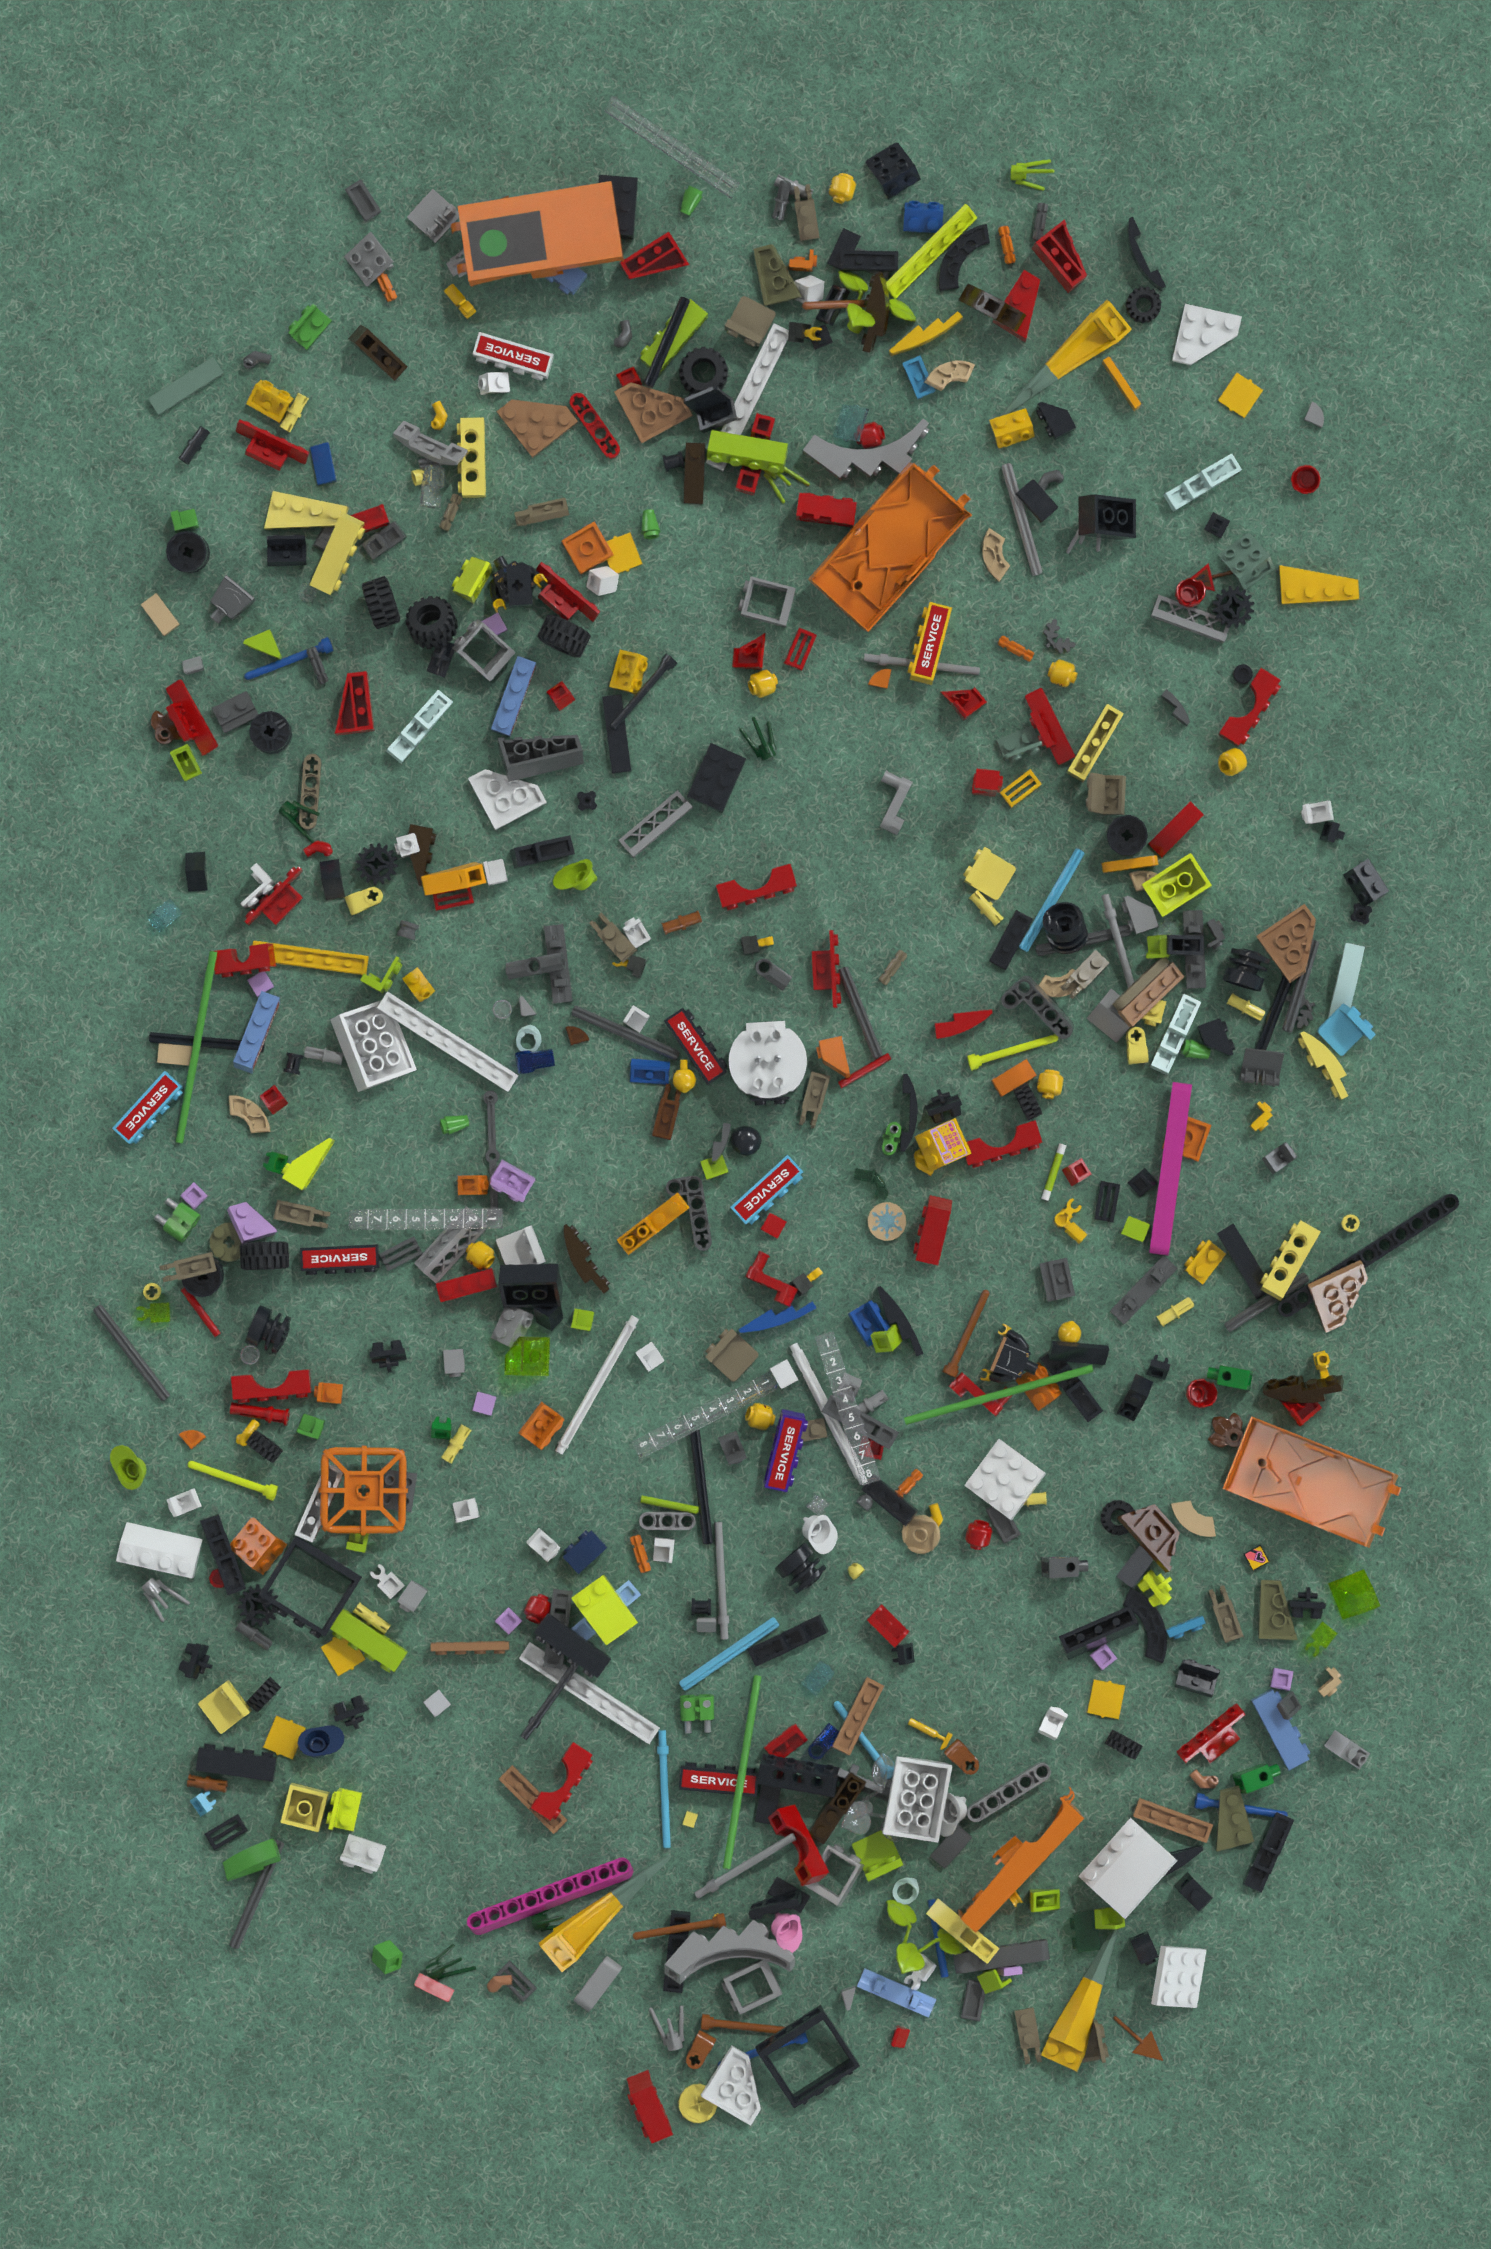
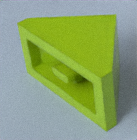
[243,629,282,660]
[170,744,202,781]
[1029,1889,1060,1912]

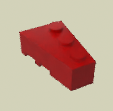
[1031,219,1087,293]
[618,232,689,280]
[993,270,1040,342]
[796,492,857,528]
[335,671,375,736]
[913,1195,952,1266]
[627,2070,673,2144]

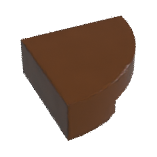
[566,1026,589,1046]

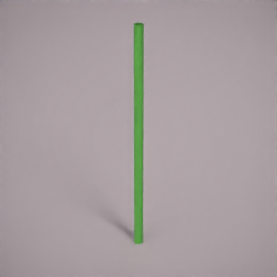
[175,951,217,1143]
[904,1364,1094,1425]
[723,1675,761,1870]

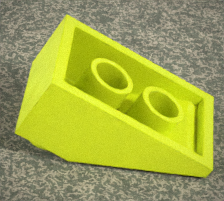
[452,557,493,604]
[1142,853,1212,917]
[281,1138,335,1190]
[571,1575,638,1646]

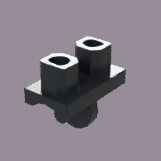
[427,642,455,678]
[925,1089,962,1124]
[370,1340,407,1373]
[1289,1587,1326,1619]
[178,1643,213,1679]
[334,1695,370,1730]

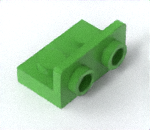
[288,304,332,350]

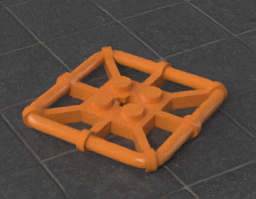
[319,1445,408,1536]

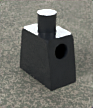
[1174,1872,1213,1912]

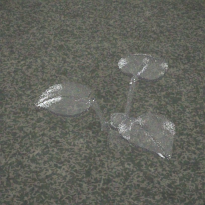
[841,1753,904,1842]

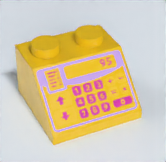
[914,1118,971,1172]

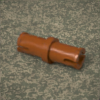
[661,910,702,935]
[187,1774,228,1793]

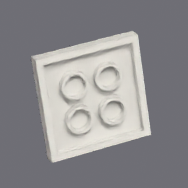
[964,1439,1046,1521]
[1151,1946,1206,2008]

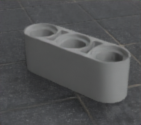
[639,1511,696,1530]
[573,1956,623,2013]

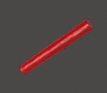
[838,1053,891,1089]
[180,1288,221,1337]

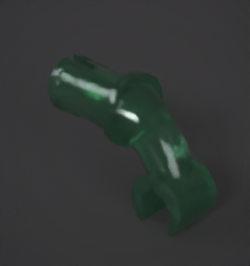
[854,1168,889,1200]

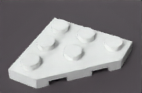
[1172,304,1242,365]
[468,769,547,830]
[701,2045,761,2126]

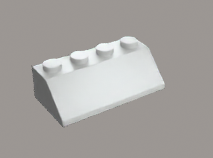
[116,1522,203,1578]

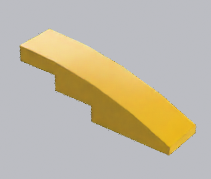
[889,311,963,356]

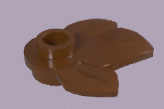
[151,710,182,745]
[1208,1413,1244,1448]

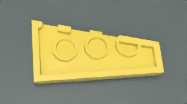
[264,491,349,530]

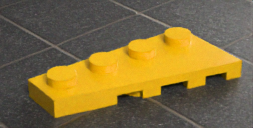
[1279,565,1359,604]

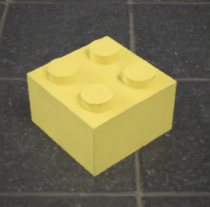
[281,1783,330,1832]

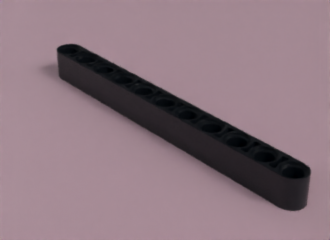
[1277,1194,1459,1317]

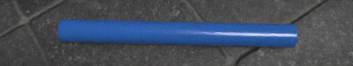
[927,1899,949,1978]

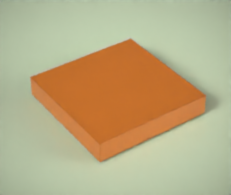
[561,521,614,575]
[1162,1117,1211,1161]

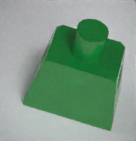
[1207,1365,1253,1390]
[1232,1764,1281,1794]

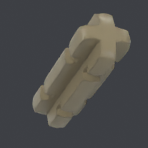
[439,494,462,531]
[879,950,907,985]

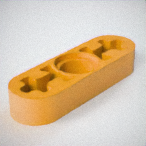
[1102,855,1159,873]

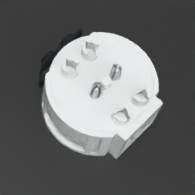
[729,1021,807,1106]

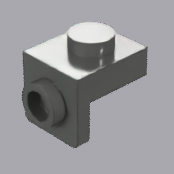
[1206,918,1225,950]
[1262,1142,1297,1174]
[718,1431,747,1465]

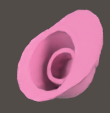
[771,1912,802,1953]

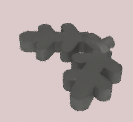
[1043,619,1076,654]
[1286,995,1315,1028]

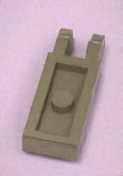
[794,184,820,241]
[589,912,637,963]
[1061,950,1109,999]
[799,1071,830,1129]
[273,1200,331,1228]
[159,1252,217,1282]
[1208,1585,1244,1643]
[1014,2007,1042,2065]

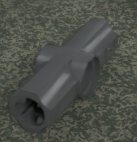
[505,952,566,980]

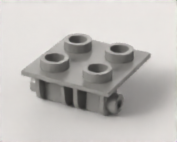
[407,189,459,243]
[344,232,394,287]

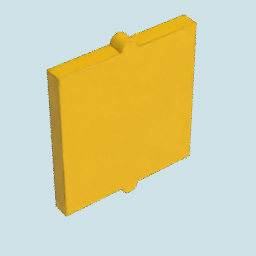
[1218,373,1263,418]
[606,533,642,573]
[321,1637,366,1676]
[1087,1679,1125,1719]
[263,1715,306,1759]

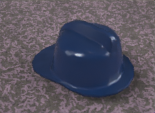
[298,1725,345,1758]

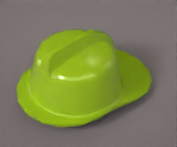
[553,859,597,891]
[110,1445,147,1490]

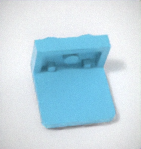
[1317,1003,1376,1056]

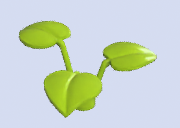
[838,271,917,334]
[886,1900,966,1974]

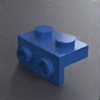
[903,201,943,233]
[848,1300,890,1347]

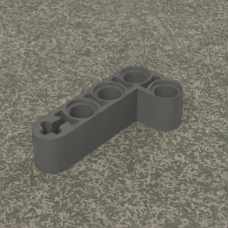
[1001,976,1074,1039]
[666,1176,712,1251]

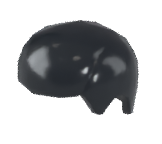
[730,1126,762,1156]

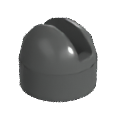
[856,1495,873,1511]

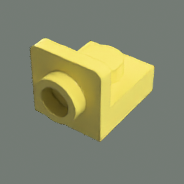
[1141,1000,1166,1027]

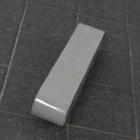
[967,1762,1051,1822]

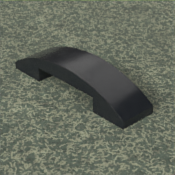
[1127,217,1166,291]
[900,1074,918,1152]

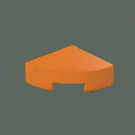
[868,669,892,689]
[179,1430,206,1449]

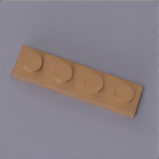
[1118,962,1184,1027]
[431,1641,510,1655]
[832,1677,884,1756]
[499,1765,568,1834]
[1133,1798,1213,1843]

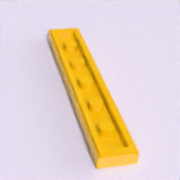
[253,941,369,975]

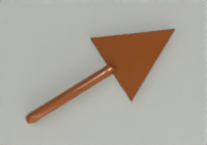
[1113,2016,1163,2061]

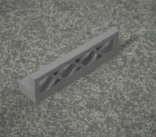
[1151,595,1229,643]
[618,790,693,858]
[414,1206,489,1283]

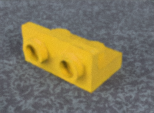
[246,380,294,423]
[609,650,648,695]
[1184,1239,1226,1285]

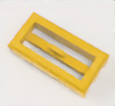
[999,769,1042,808]

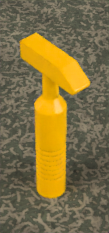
[908,1718,953,1750]

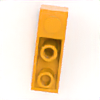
[421,862,486,896]

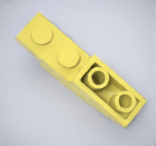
[1298,1031,1348,1100]
[926,1899,999,1964]

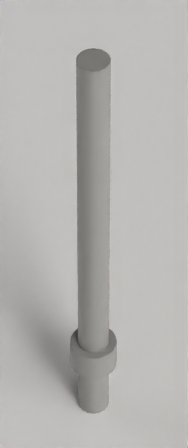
[864,653,980,675]
[1101,894,1134,988]
[714,1522,729,1639]
[694,1833,796,1899]

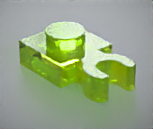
[136,1302,171,1323]
[1304,1621,1338,1657]

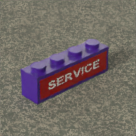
[763,1409,808,1492]

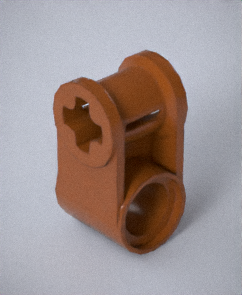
[944,1738,979,1775]
[686,2030,717,2069]

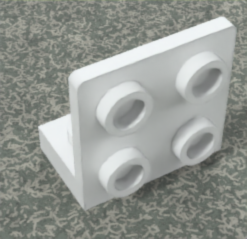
[240,863,275,908]
[496,1225,546,1265]
[340,1834,386,1874]

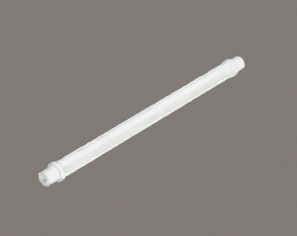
[555,1315,639,1455]
[789,1343,868,1485]

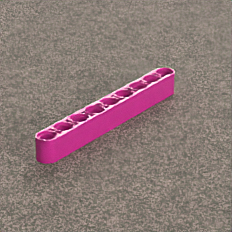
[1149,1082,1192,1256]
[467,1858,634,1935]

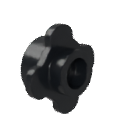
[577,791,597,811]
[1350,903,1372,924]

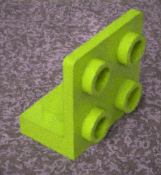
[360,956,403,994]
[852,1829,903,1882]

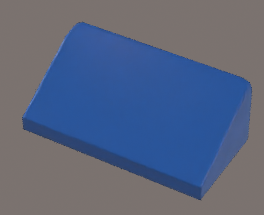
[310,442,337,485]
[630,1059,670,1085]

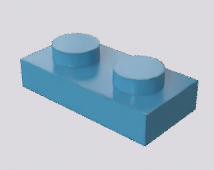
[902,356,935,400]
[1166,1615,1205,1639]

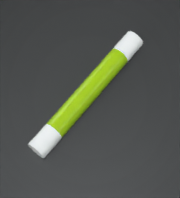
[1041,1143,1066,1201]

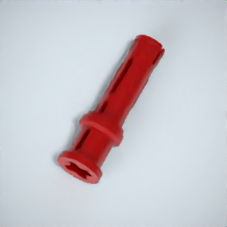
[230,1402,290,1426]

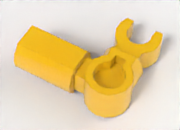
[444,284,477,319]
[1054,1198,1088,1244]
[1313,1350,1330,1379]

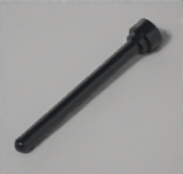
[610,654,678,730]

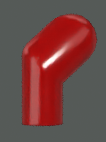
[303,841,333,857]

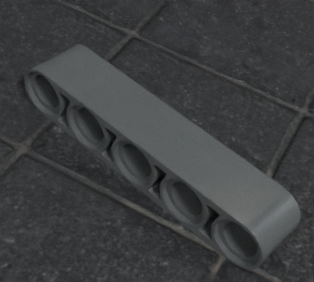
[953,1939,1050,1974]

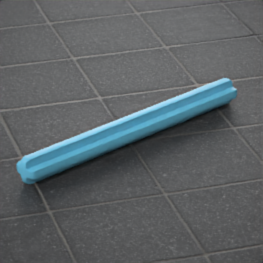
[1019,848,1084,952]
[679,1617,779,1691]

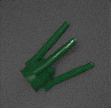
[739,717,777,761]
[279,800,320,843]
[531,1908,565,1932]
[425,1944,476,1980]

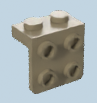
[725,296,776,347]
[1086,773,1126,815]
[705,1328,759,1382]
[1081,2019,1109,2063]

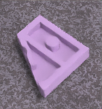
[227,1202,277,1244]

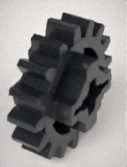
[1212,586,1254,629]
[356,843,398,885]
[238,1584,281,1627]

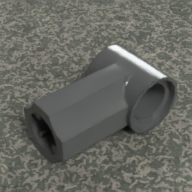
[755,959,792,991]

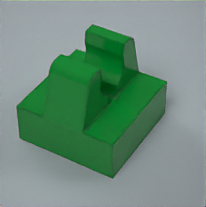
[263,1151,289,1175]
[431,1416,452,1440]

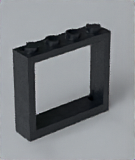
[257,1536,362,1639]
[755,2005,860,2108]

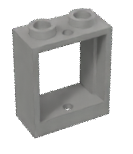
[738,577,796,628]
[452,619,516,681]
[805,1844,864,1906]
[721,1959,782,2014]

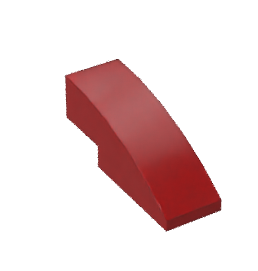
[1148,801,1204,858]
[934,1009,992,1039]

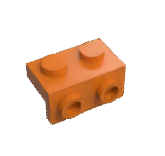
[1016,1362,1062,1411]
[518,1401,564,1450]

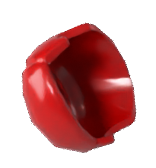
[1291,465,1321,494]
[1175,578,1206,607]
[1186,1379,1218,1408]

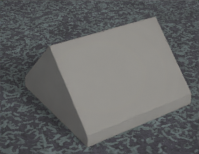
[1086,989,1130,1043]

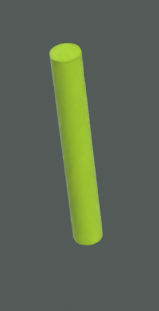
[641,1495,699,1514]

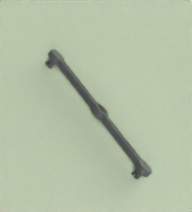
[483,1091,502,1222]

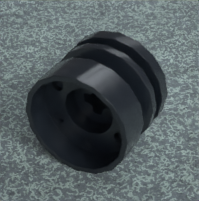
[166,531,210,573]
[249,711,293,755]
[1107,815,1148,856]
[1043,902,1088,954]
[1222,948,1270,992]
[182,1257,224,1297]
[245,1305,291,1355]
[775,1543,826,1594]

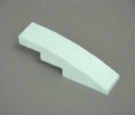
[1163,454,1242,512]
[386,690,453,763]
[1328,943,1365,1018]
[1150,994,1201,1075]

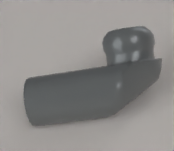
[614,320,632,348]
[243,351,272,369]
[1038,470,1064,491]

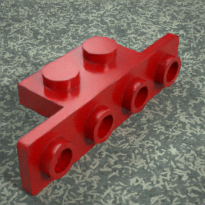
[236,419,309,471]
[536,562,600,622]
[166,679,218,755]
[1025,688,1076,765]
[244,867,303,926]
[812,930,841,1009]
[1176,1703,1245,1763]

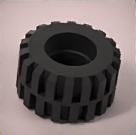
[679,347,728,394]
[362,576,400,629]
[405,596,458,649]
[537,615,591,658]
[240,1241,289,1270]

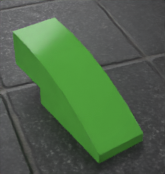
[223,1838,281,1881]

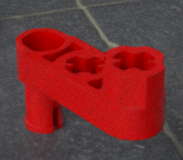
[745,1251,798,1307]
[949,1372,1013,1417]

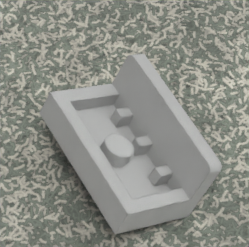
[491,1308,534,1350]

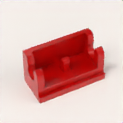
[350,504,390,533]
[867,1604,909,1648]
[764,1723,808,1758]

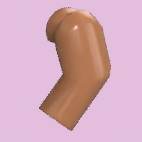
[487,1975,512,1993]

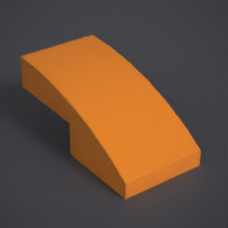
[991,1059,1037,1097]

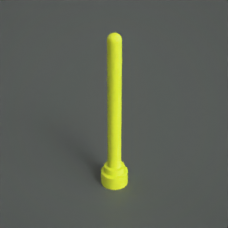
[967,1034,1059,1071]
[188,1461,278,1501]

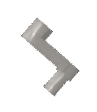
[880,770,913,835]

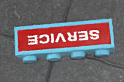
[112,1071,183,1144]
[730,1155,803,1225]

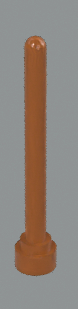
[802,300,866,310]
[942,1290,990,1378]
[633,1913,726,1940]
[701,2014,785,2034]

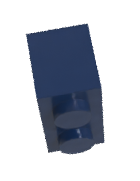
[563,1530,607,1574]

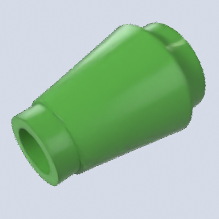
[680,186,703,216]
[641,509,661,540]
[1181,1039,1211,1059]
[440,1115,469,1135]

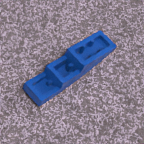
[738,1301,816,1333]

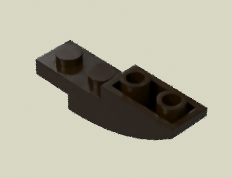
[861,271,889,353]
[958,283,1026,332]
[563,1224,611,1294]
[1263,1375,1344,1403]
[809,1772,867,1845]

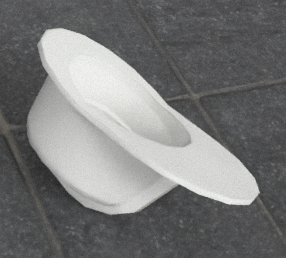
[802,1515,838,1554]
[940,1793,967,1837]

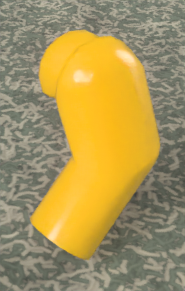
[431,401,448,430]
[914,1149,935,1176]
[236,1419,260,1446]
[929,1503,943,1527]

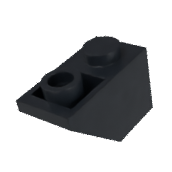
[1036,402,1076,440]
[1197,1018,1235,1056]
[1117,1374,1153,1421]
[1129,1931,1159,1966]

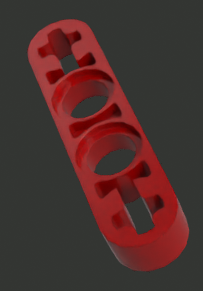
[570,393,620,459]

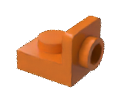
[789,249,817,272]
[458,1175,489,1195]
[314,1382,343,1404]

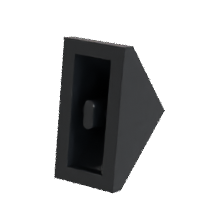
[185,852,208,892]
[320,859,345,900]
[1167,935,1204,955]

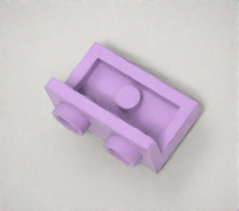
[490,1160,535,1202]

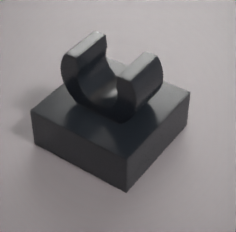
[810,324,833,350]
[1204,512,1230,539]
[1320,821,1345,843]
[1146,1355,1170,1380]
[891,1643,915,1665]

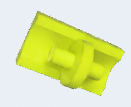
[1137,1569,1172,1607]

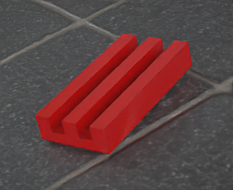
[784,627,817,671]
[433,887,474,911]

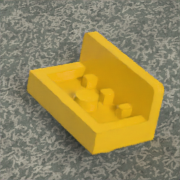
[989,408,1035,448]

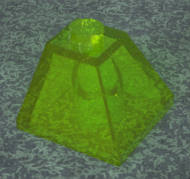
[504,1337,550,1376]
[1328,1569,1380,1620]

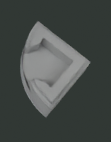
[1304,402,1324,428]

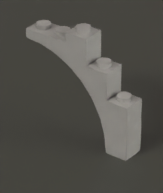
[803,419,929,480]
[664,1920,795,1984]

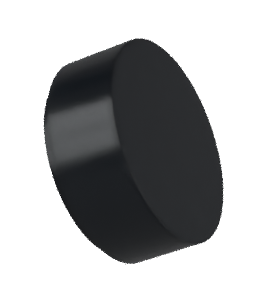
[1233,664,1253,684]

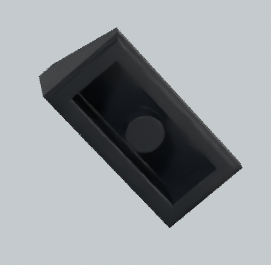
[1016,479,1058,523]
[1116,1545,1154,1589]

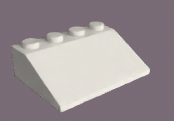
[331,1000,417,1092]
[882,1756,952,1843]
[1079,1818,1177,1919]

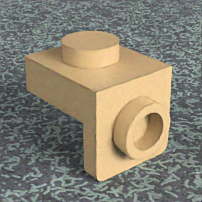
[1318,1666,1341,1697]

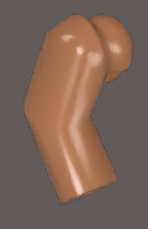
[1189,1769,1219,1789]

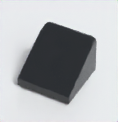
[1127,1168,1157,1197]

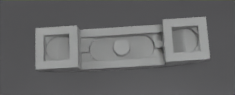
[393,421,468,465]

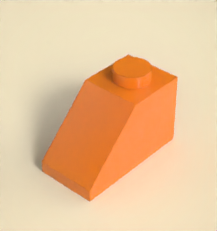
[816,1036,850,1078]

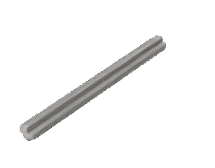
[1001,463,1042,576]

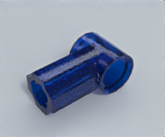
[515,1049,555,1074]
[807,1722,839,1760]

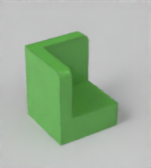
[170,509,199,533]
[296,1414,325,1440]
[372,1940,403,1974]

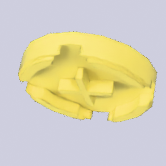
[679,2084,717,2123]

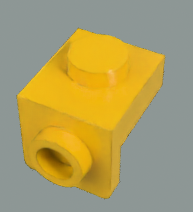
[402,967,435,1002]
[1249,1101,1273,1132]

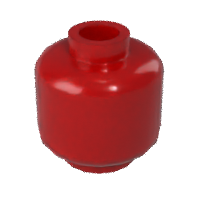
[855,422,885,449]
[965,1520,993,1550]
[524,1594,551,1624]

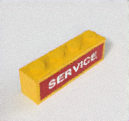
[907,602,952,685]

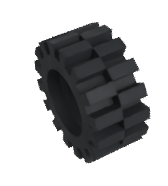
[1126,286,1162,323]
[1013,1083,1042,1121]
[246,1430,283,1463]
[1100,1500,1135,1536]
[246,1677,281,1713]
[1105,1729,1143,1760]

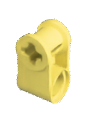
[344,887,383,916]
[1126,1027,1149,1065]

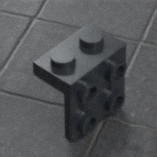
[866,143,921,199]
[683,386,737,433]

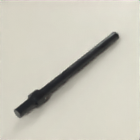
[520,1640,594,1740]

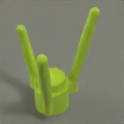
[1011,159,1055,191]
[762,467,810,504]

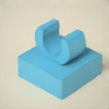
[190,1791,216,1817]

